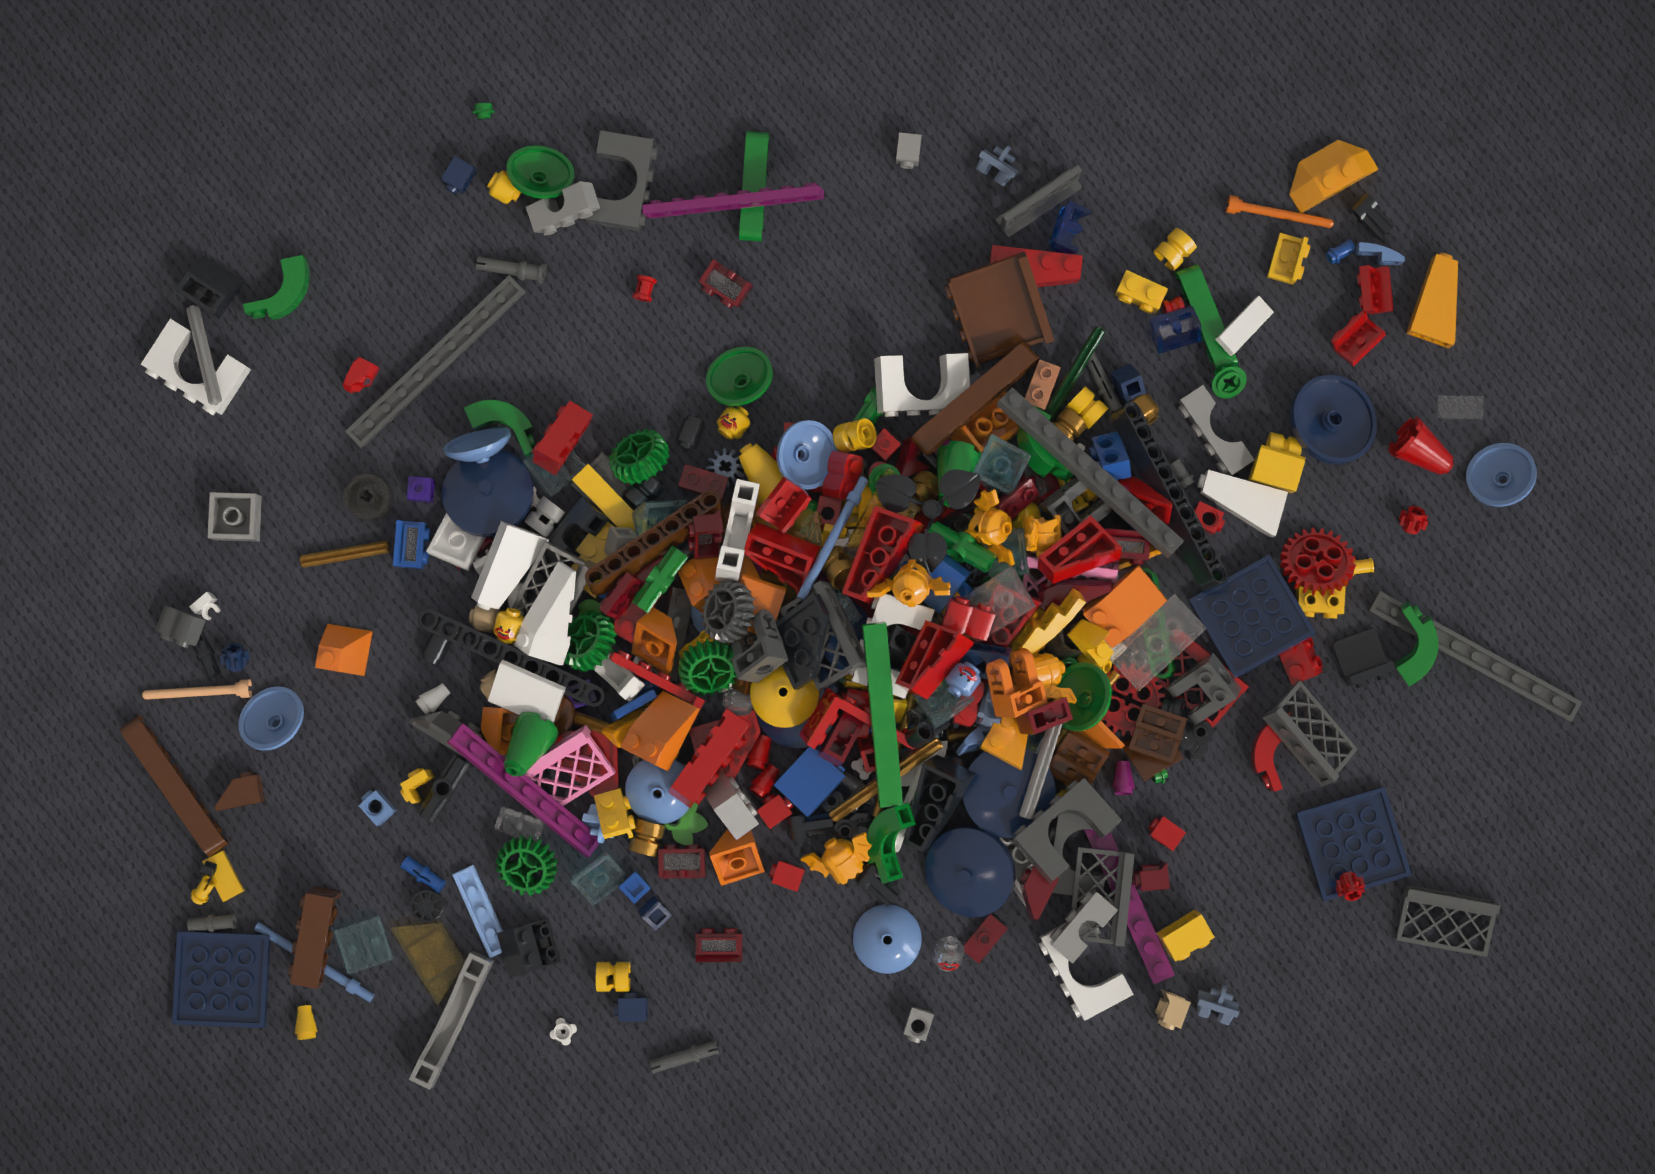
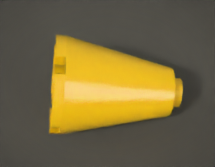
[738,443,783,506]

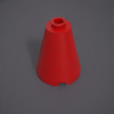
[1388,417,1454,475]

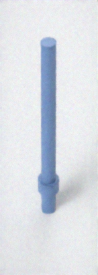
[796,476,868,601]
[254,922,375,1002]

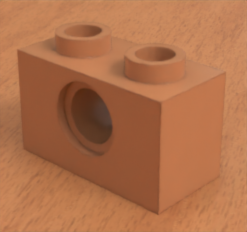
[1025,359,1061,411]

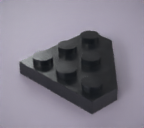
[776,594,830,690]

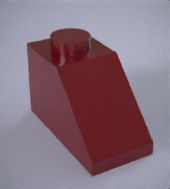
[1020,866,1059,921]

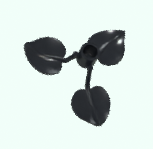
[876,469,980,574]

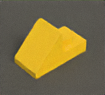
[1067,619,1114,668]

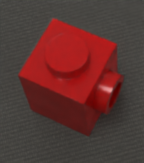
[757,794,794,829]

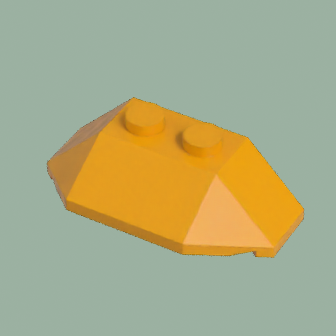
[1289,140,1379,213]

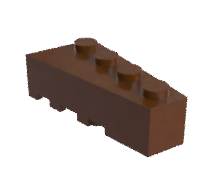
[288,886,342,989]

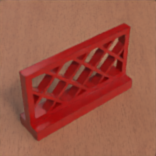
[1143,627,1249,727]

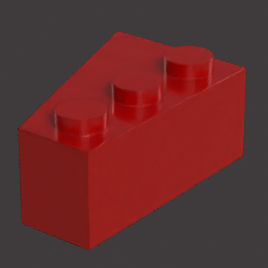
[532,401,593,476]
[1037,515,1122,584]
[744,522,821,594]
[895,620,974,699]

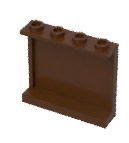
[945,252,1055,368]

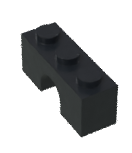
[544,497,609,567]

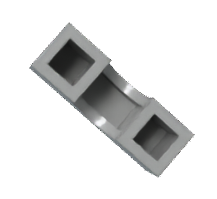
[526,181,600,236]
[1049,889,1118,963]

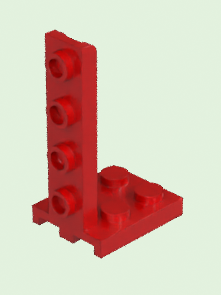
[609,650,705,725]
[799,687,916,749]

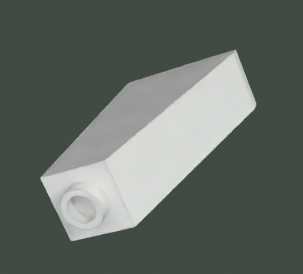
[1197,470,1288,538]
[471,521,549,610]

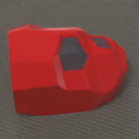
[343,357,380,393]

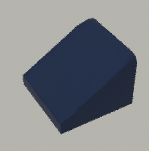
[638,896,672,931]

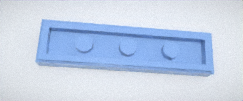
[452,865,503,958]

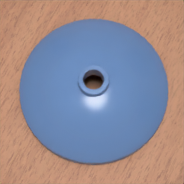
[777,420,837,489]
[444,427,511,463]
[1466,443,1537,507]
[238,687,304,750]
[625,759,689,824]
[853,904,922,974]

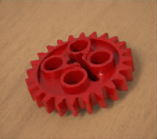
[1280,528,1356,597]
[1101,662,1165,736]

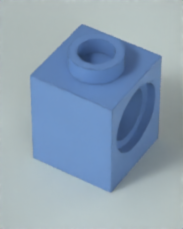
[359,790,397,826]

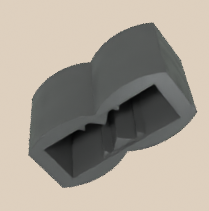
[155,605,206,648]

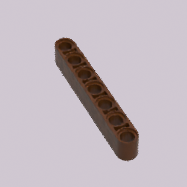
[911,342,1040,456]
[585,490,723,596]
[120,715,229,857]

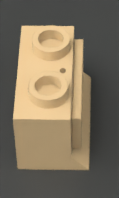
[1155,989,1191,1030]

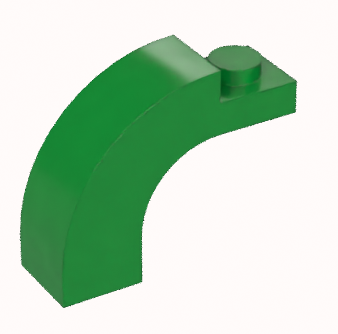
[243,255,309,320]
[464,400,536,457]
[1017,405,1074,483]
[1395,601,1438,686]
[867,803,916,884]

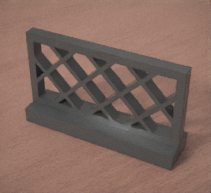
[995,165,1082,238]
[512,541,596,615]
[780,581,866,690]
[1262,680,1358,787]
[1071,847,1135,947]
[1396,884,1500,957]

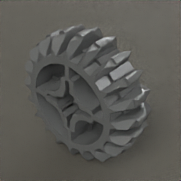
[700,580,756,643]

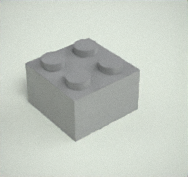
[208,492,262,542]
[704,771,759,840]

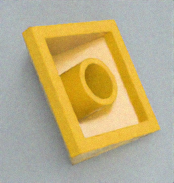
[1247,445,1306,493]

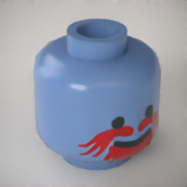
[946,662,981,697]

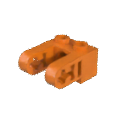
[986,648,1047,718]

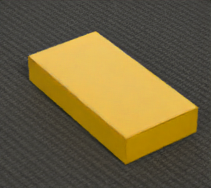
[202,850,245,902]

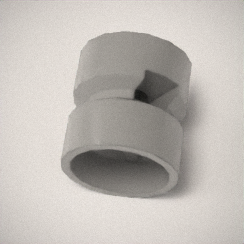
[524,496,567,539]

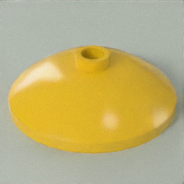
[750,665,820,728]

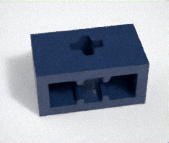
[960,641,1012,682]

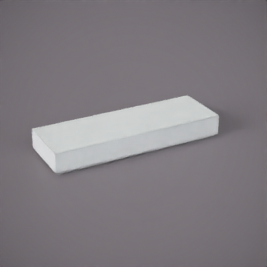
[1215,296,1274,356]

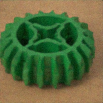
[609,428,669,485]
[564,610,617,672]
[678,638,737,696]
[495,834,558,896]

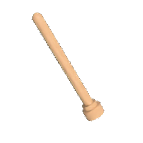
[142,679,252,699]

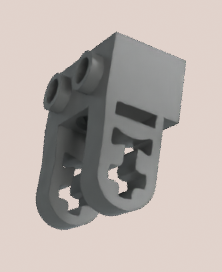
[1039,477,1112,538]
[730,609,788,683]
[1166,653,1241,725]

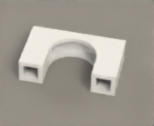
[141,319,251,415]
[874,353,970,417]
[715,479,760,582]
[849,593,935,699]
[1038,921,1134,1021]

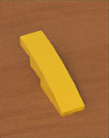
[572,464,650,536]
[1009,588,1086,663]

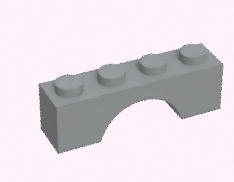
[1178,385,1254,476]

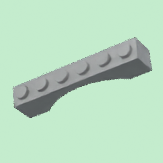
[409,951,494,1090]

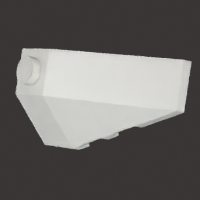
[514,562,576,665]

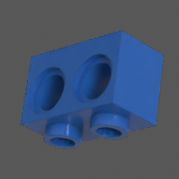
[1089,431,1131,480]

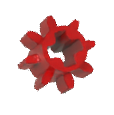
[1399,506,1428,534]
[1336,872,1365,901]

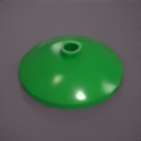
[506,145,574,199]
[706,347,773,406]
[1050,662,1112,731]

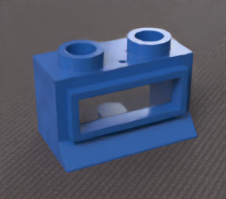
[393,520,431,569]

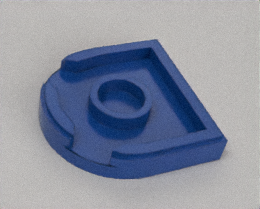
[610,690,657,722]

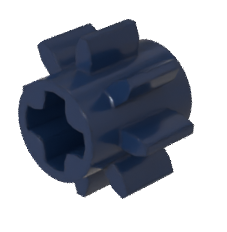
[219,643,249,672]

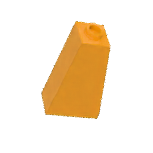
[1406,253,1458,348]

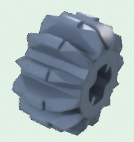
[706,448,744,487]

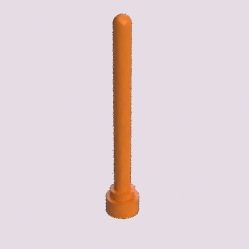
[1225,195,1334,228]

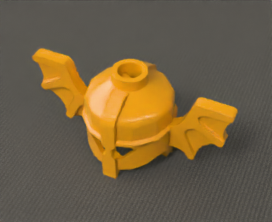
[965,489,1015,566]
[1022,515,1061,557]
[867,559,951,607]
[1024,644,1077,704]
[800,832,872,885]

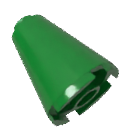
[936,440,982,507]
[504,712,559,777]

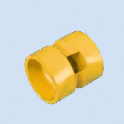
[1153,228,1197,271]
[1065,386,1109,429]
[833,418,877,453]
[1266,432,1302,456]
[596,962,630,992]

